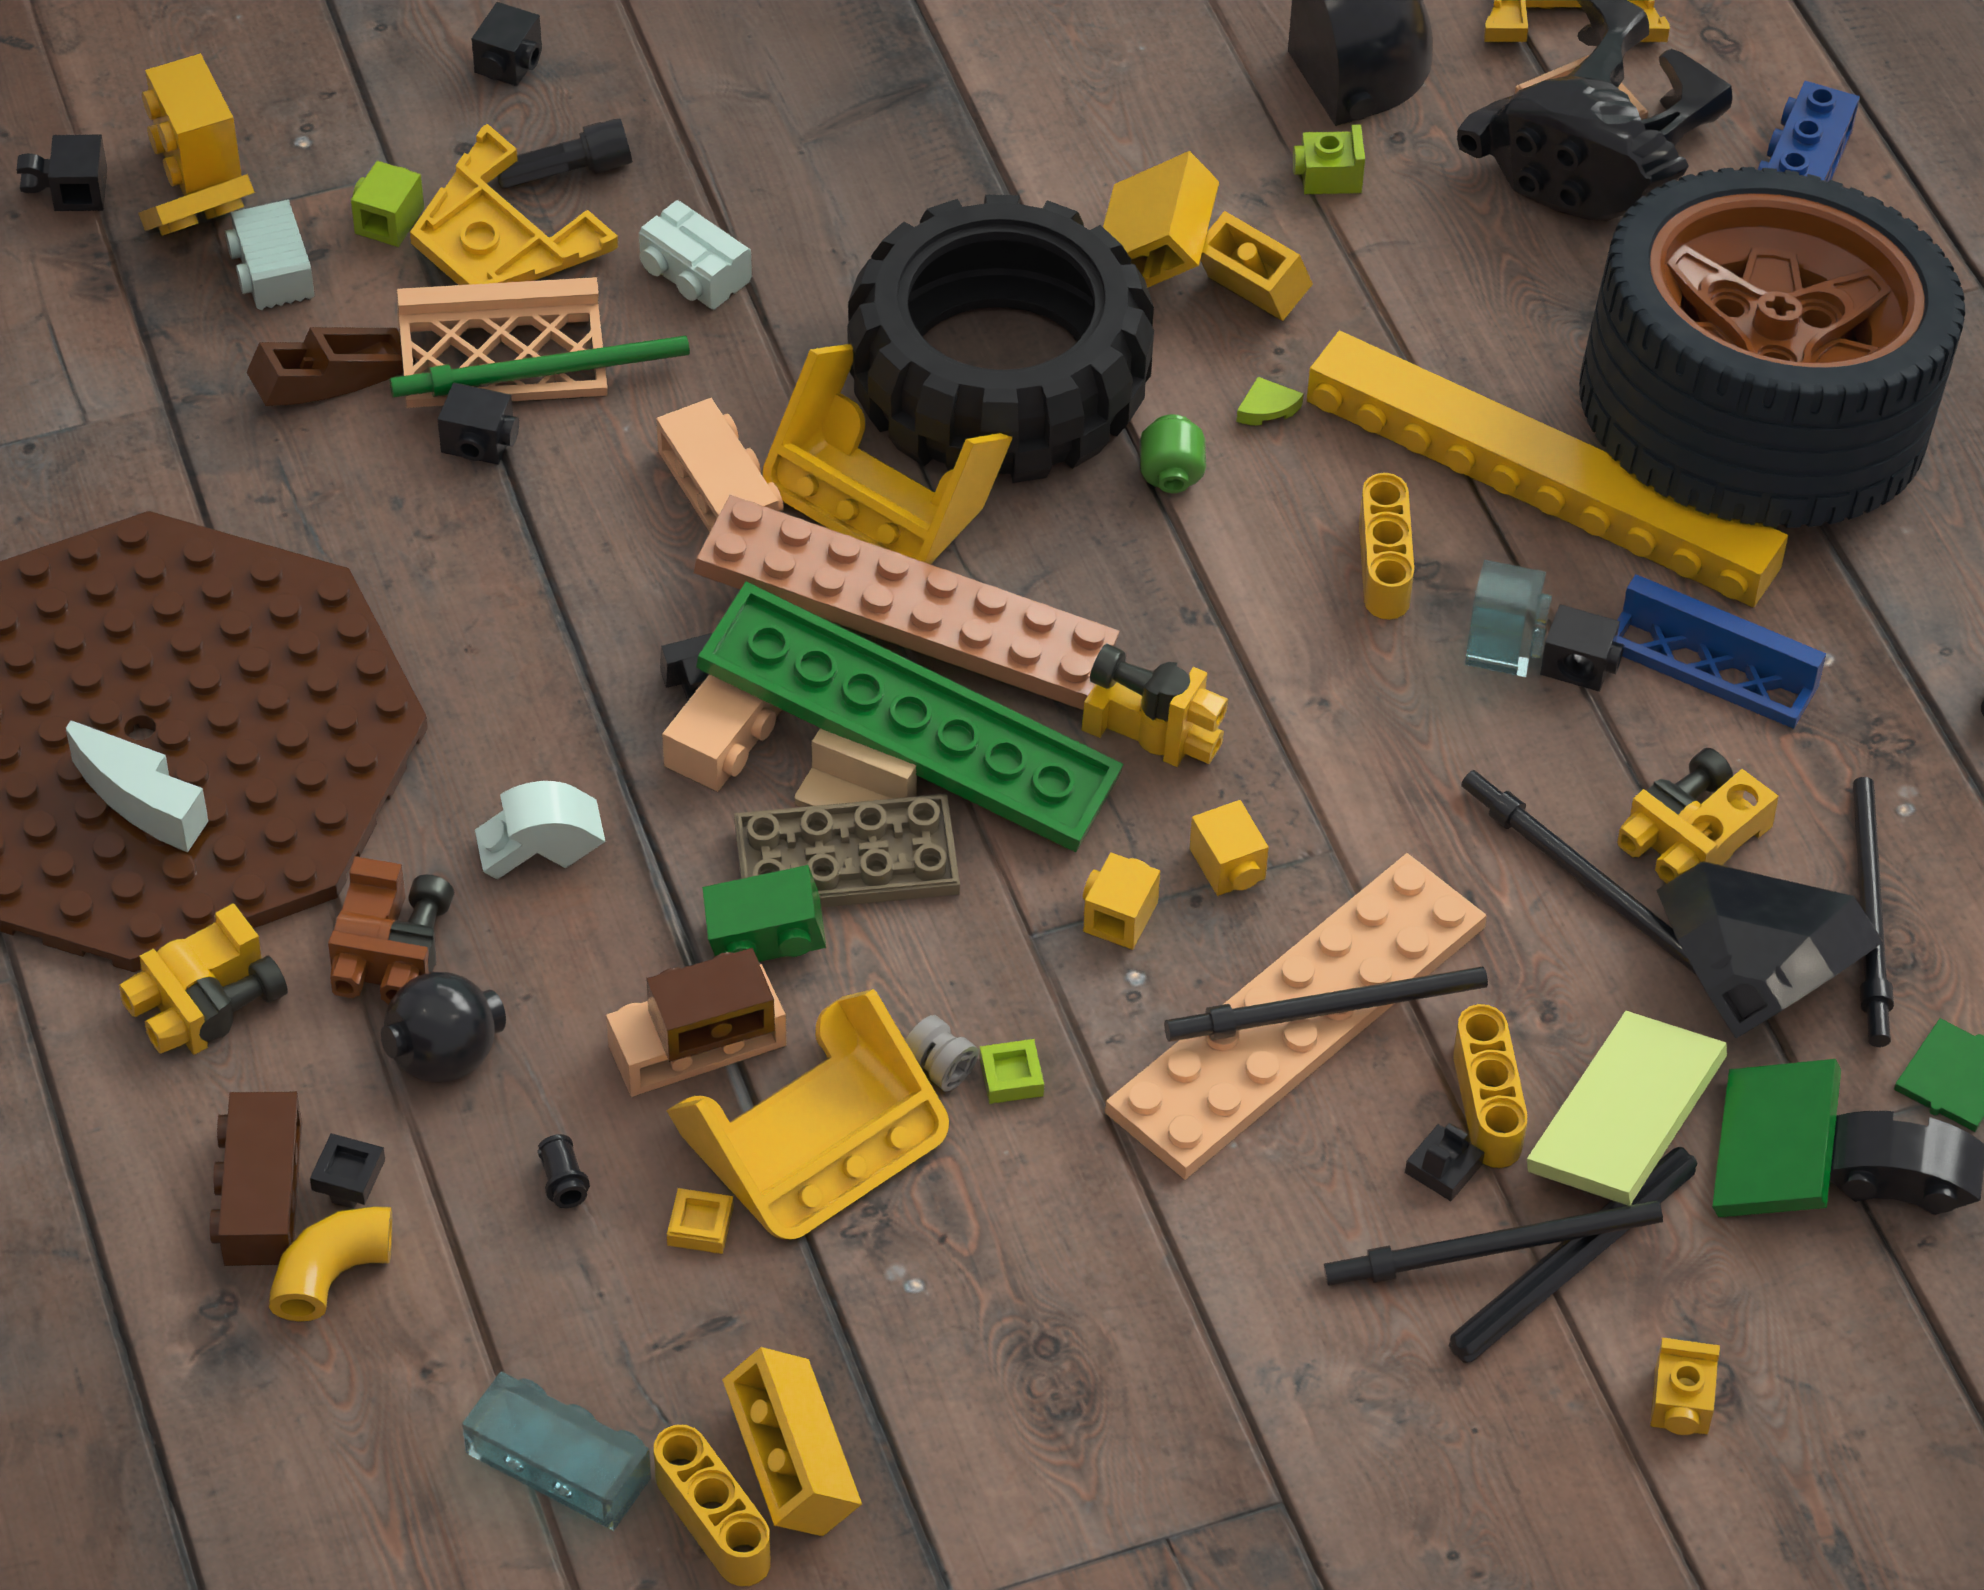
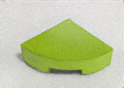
[1236,377,1304,426]

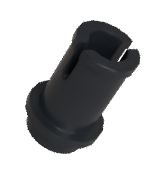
[537,1134,590,1209]

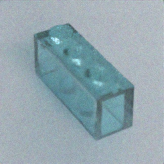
[462,1371,651,1531]

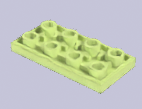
[1527,1011,1727,1206]

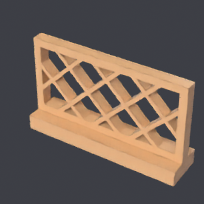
[397,277,608,408]

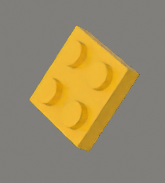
[138,174,255,236]

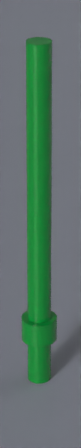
[389,335,690,398]

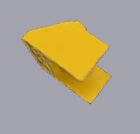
[763,344,1012,565]

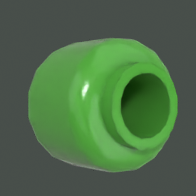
[1140,414,1206,493]

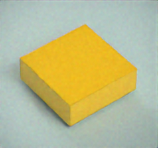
[667,1188,734,1254]

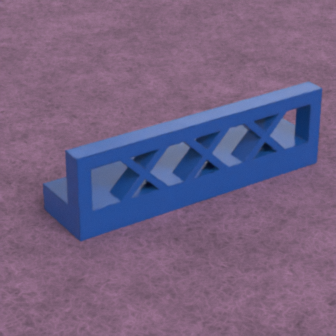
[1616,574,1826,729]

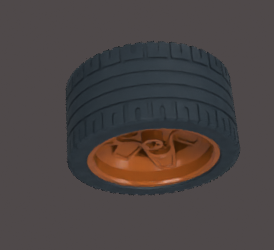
[1579,167,1965,528]

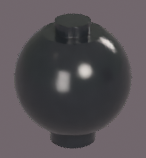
[381,972,506,1083]

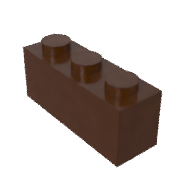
[210,1091,302,1266]

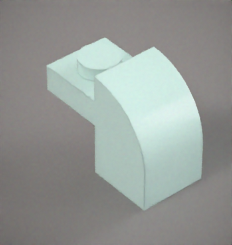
[475,781,606,880]

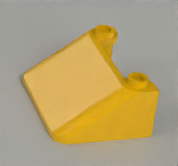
[666,989,949,1240]

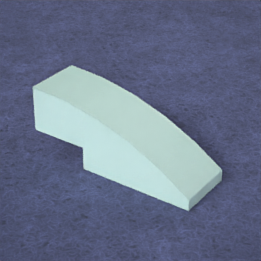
[66,720,208,852]

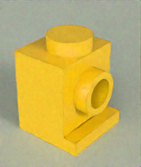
[1650,1337,1720,1435]

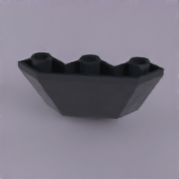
[1656,861,1883,1038]

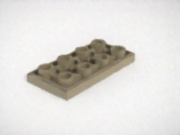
[734,794,960,907]

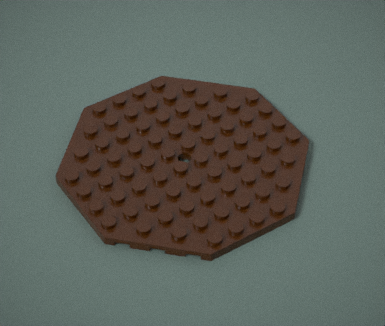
[0,511,428,972]

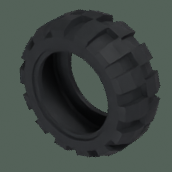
[847,195,1154,483]

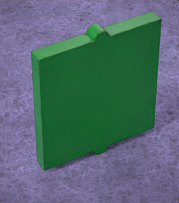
[1894,1018,1984,1132]

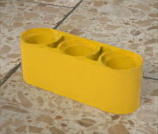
[1359,473,1414,620]
[1453,1004,1527,1168]
[654,1425,771,1586]

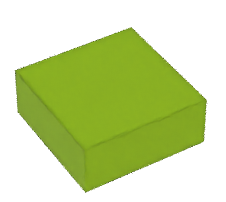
[979,1039,1044,1104]

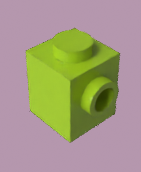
[351,161,424,247]

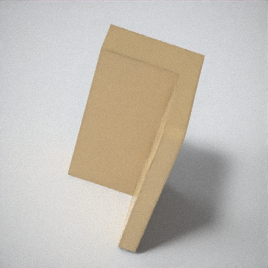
[795,728,917,807]

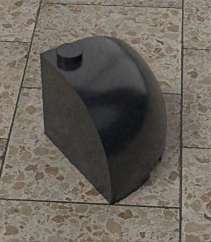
[1288,0,1433,126]

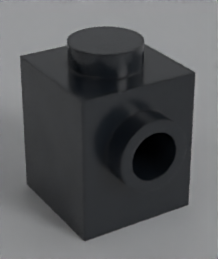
[471,2,542,86]
[437,382,519,465]

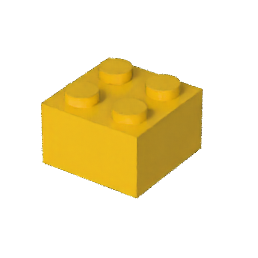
[142,53,242,196]

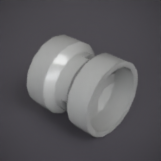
[905,1015,979,1091]

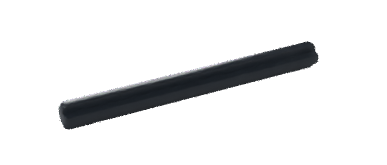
[1449,1147,1697,1363]

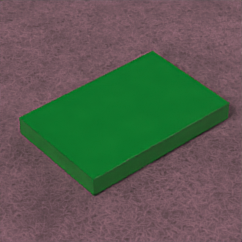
[1712,1059,1841,1217]

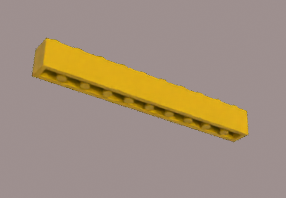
[1307,330,1788,608]

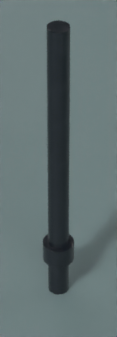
[1461,770,1697,975]
[1853,777,1894,1047]
[1164,966,1488,1042]
[1323,1200,1663,1286]

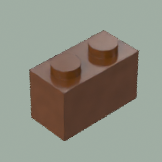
[646,948,775,1062]

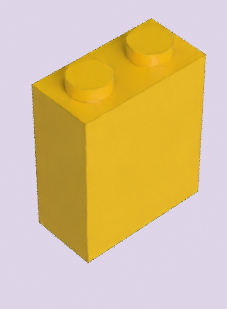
[1103,151,1219,288]

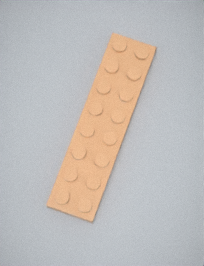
[1105,853,1487,1180]

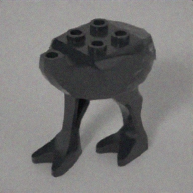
[1457,0,1733,222]

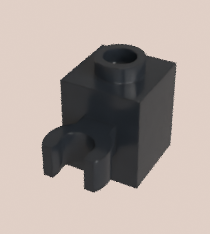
[16,134,107,211]

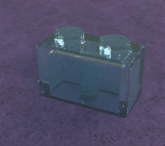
[1465,560,1552,677]

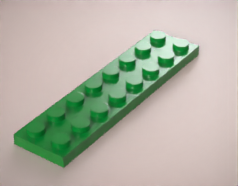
[696,581,1124,852]

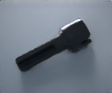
[497,118,633,189]

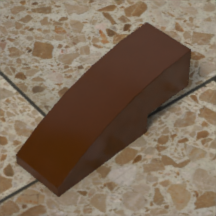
[246,327,416,406]

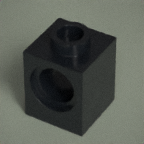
[1540,604,1625,692]

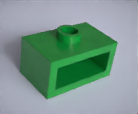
[702,865,826,962]

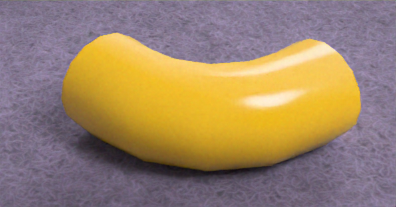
[269,1206,393,1322]

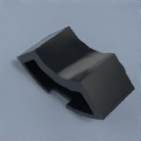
[1830,1111,1984,1215]

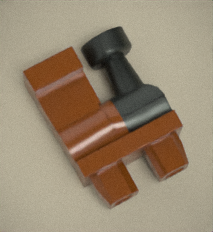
[328,856,454,1005]

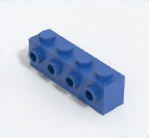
[1758,81,1860,182]

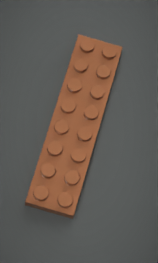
[694,495,1119,710]

